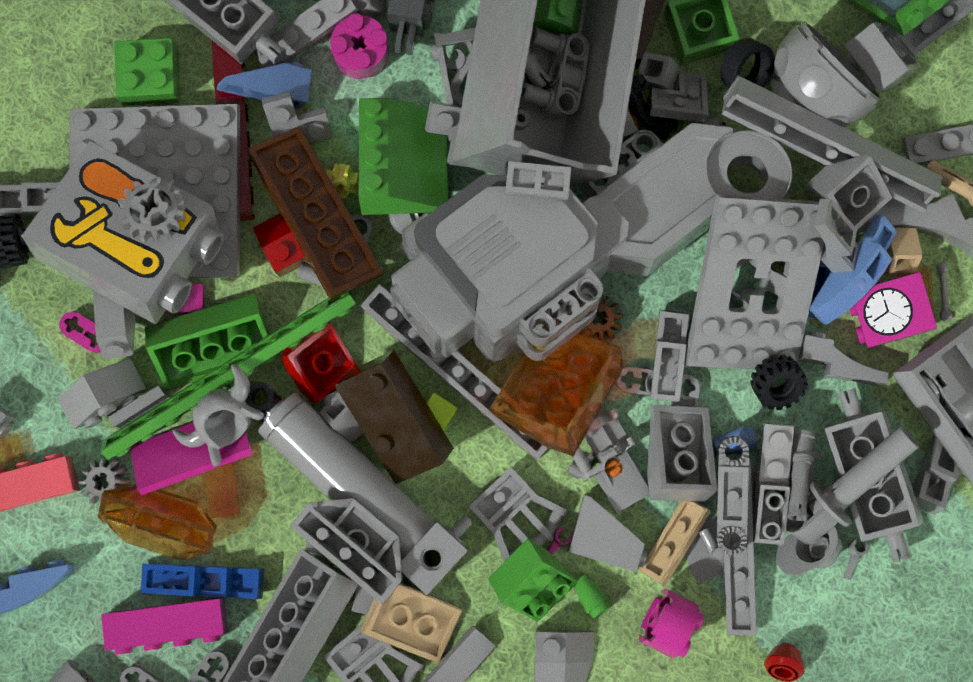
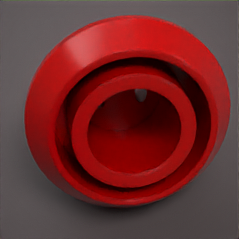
[764,643,805,682]

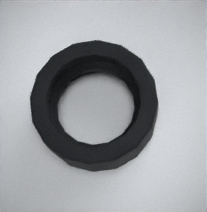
[720,38,775,88]

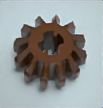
[578,295,623,344]

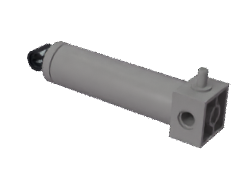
[245,382,472,595]

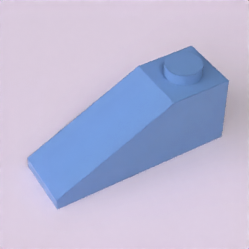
[217,62,312,109]

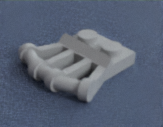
[468,467,569,562]
[323,623,425,682]

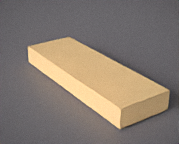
[639,501,711,586]

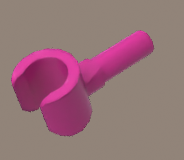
[547,527,573,554]

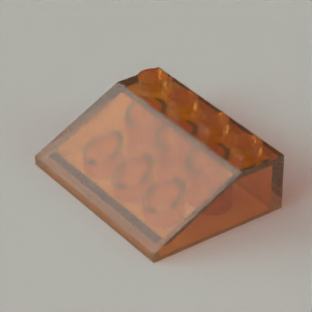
[490,333,624,457]

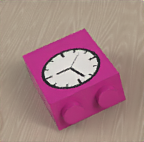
[850,272,937,348]

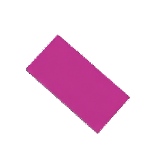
[130,423,253,495]

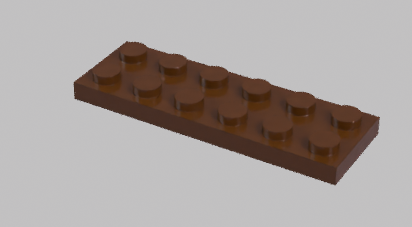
[247,127,383,300]

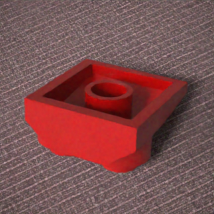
[282,322,358,403]

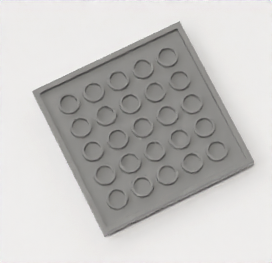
[69,104,240,280]

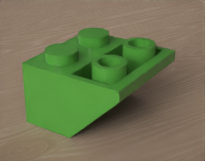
[488,538,578,622]

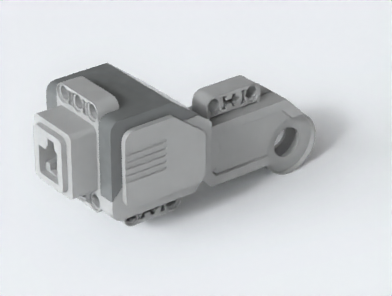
[390,123,792,362]

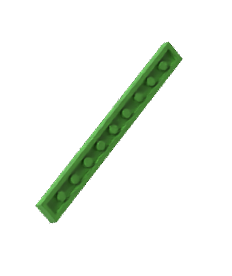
[101,291,356,460]

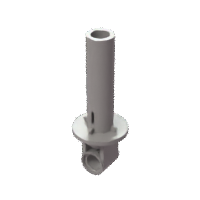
[786,427,919,544]

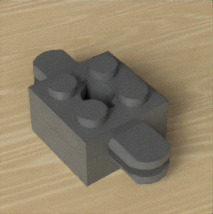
[387,0,435,55]

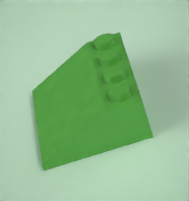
[359,97,448,215]

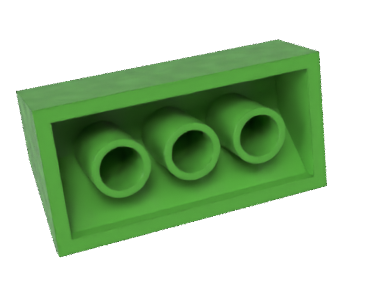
[145,293,270,391]

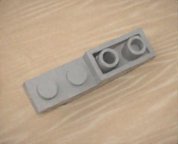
[753,422,794,545]

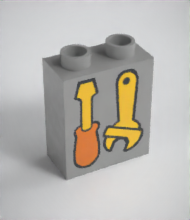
[22,141,224,324]

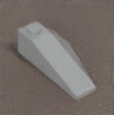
[534,629,594,682]

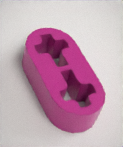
[59,312,102,354]

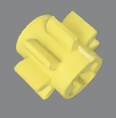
[325,163,359,199]

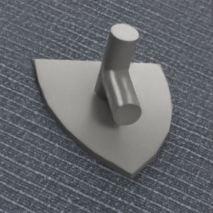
[686,515,725,584]

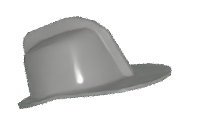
[776,526,843,575]

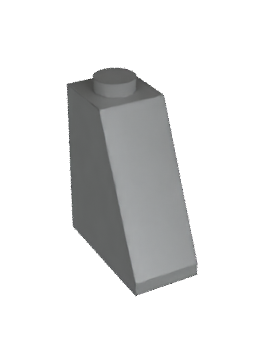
[93,291,136,359]
[567,495,647,572]

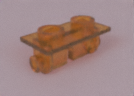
[204,462,241,518]

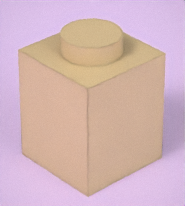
[887,228,923,273]

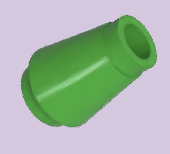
[574,573,612,619]

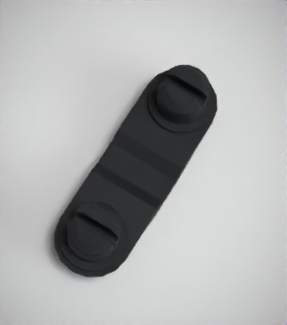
[628,73,678,140]

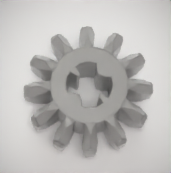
[78,457,130,507]

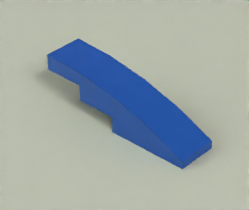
[141,563,264,599]

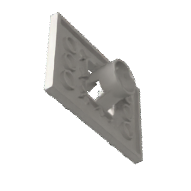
[685,194,824,369]

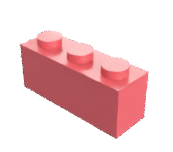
[0,453,80,512]

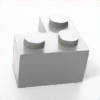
[58,358,146,429]

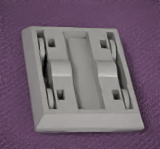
[893,314,973,485]

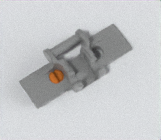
[545,374,649,514]

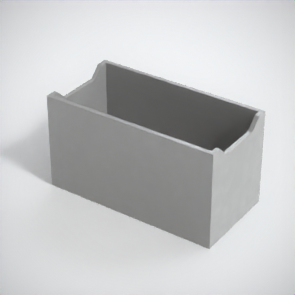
[452,0,646,187]

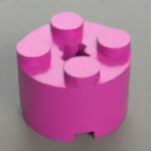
[330,14,389,79]
[639,588,704,658]

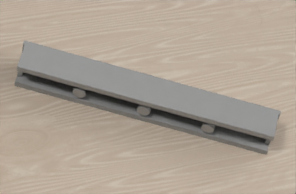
[722,76,943,213]

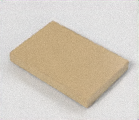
[360,583,463,664]

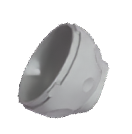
[769,21,881,126]

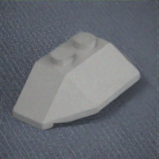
[290,498,402,604]

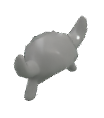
[173,364,264,467]

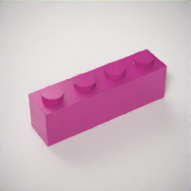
[101,597,228,655]

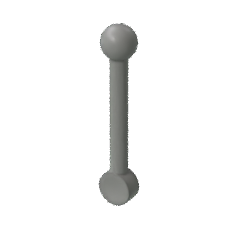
[937,262,953,322]

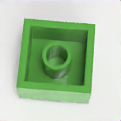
[664,0,740,65]
[114,38,180,106]

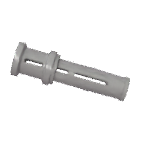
[787,430,817,521]

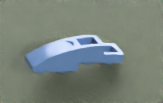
[809,215,898,325]
[0,559,75,614]

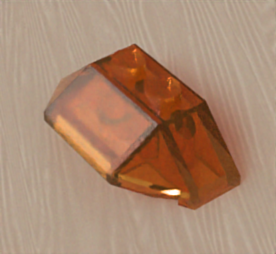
[98,485,217,560]

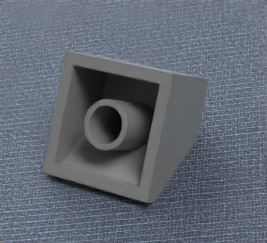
[806,154,892,229]

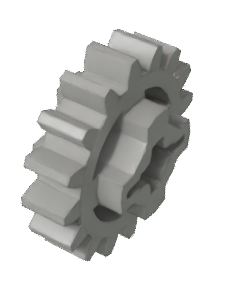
[117,177,186,243]

